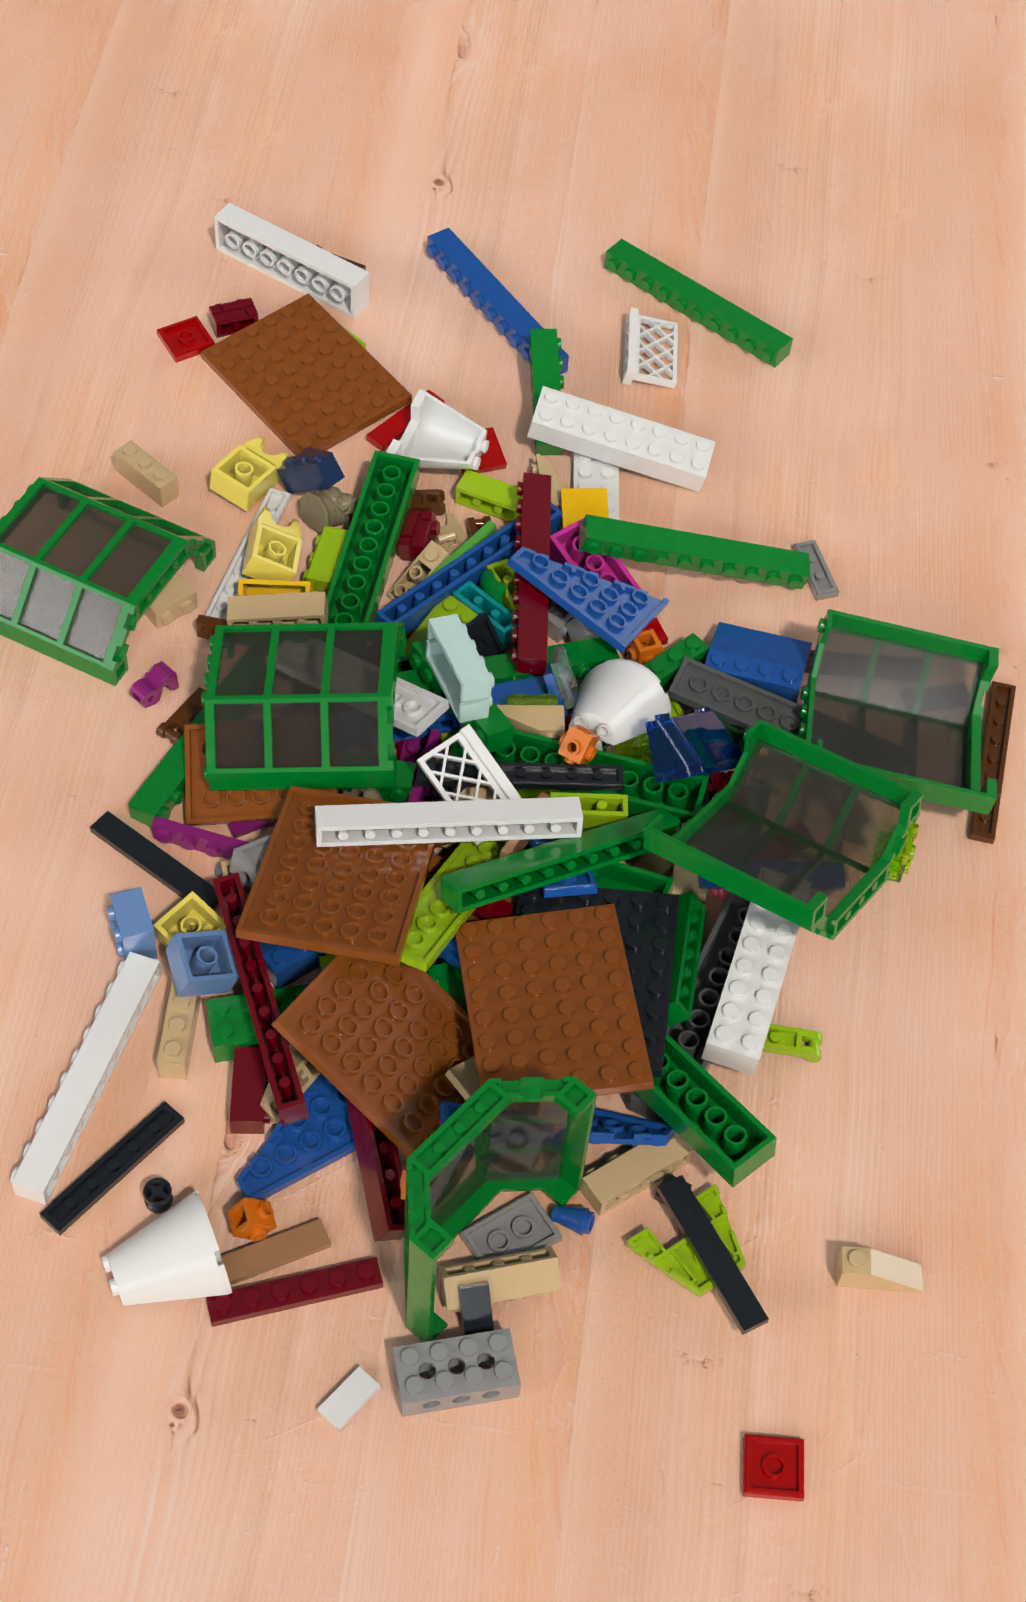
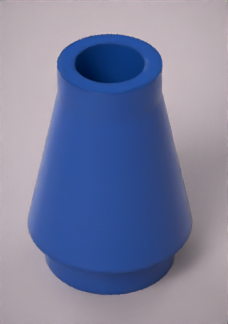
[551,1205,595,1235]

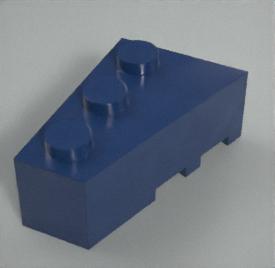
[277,447,345,494]

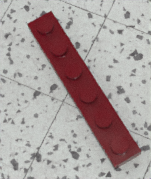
[206,1257,383,1327]

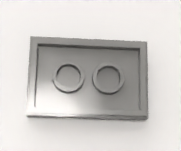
[460,1192,563,1260]

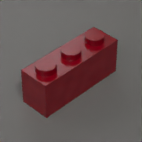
[229,1046,270,1134]

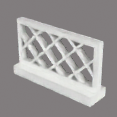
[622,307,678,389]
[416,724,522,846]

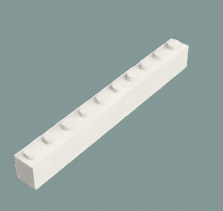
[315,797,583,847]
[10,952,162,1205]

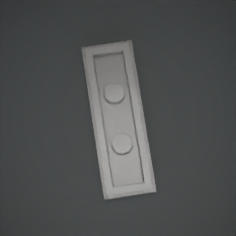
[792,540,839,601]

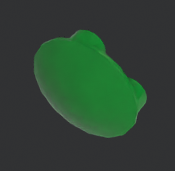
[479,569,506,606]

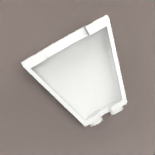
[386,389,489,471]
[569,659,671,745]
[101,1191,232,1306]

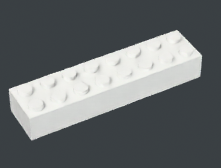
[214,203,369,319]
[527,386,716,492]
[701,868,812,1076]

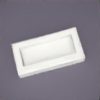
[318,1366,381,1432]

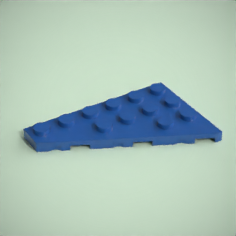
[507,547,669,653]
[236,1073,356,1200]
[479,1102,674,1146]

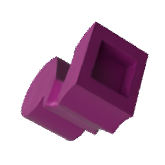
[130,661,179,708]

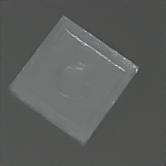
[550,646,579,709]

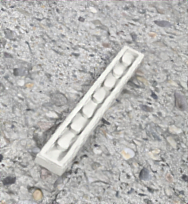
[205,488,292,620]

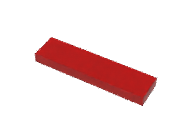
[366,390,445,452]

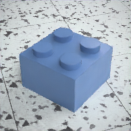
[107,887,158,960]
[165,929,239,997]

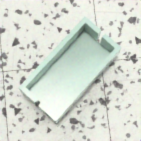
[425,614,495,723]

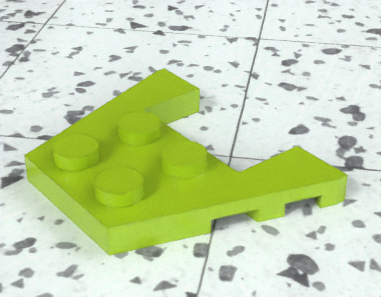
[626,1184,746,1298]

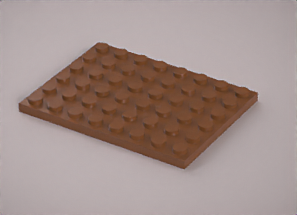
[201,293,412,456]
[236,786,436,966]
[455,904,654,1108]
[271,955,475,1176]

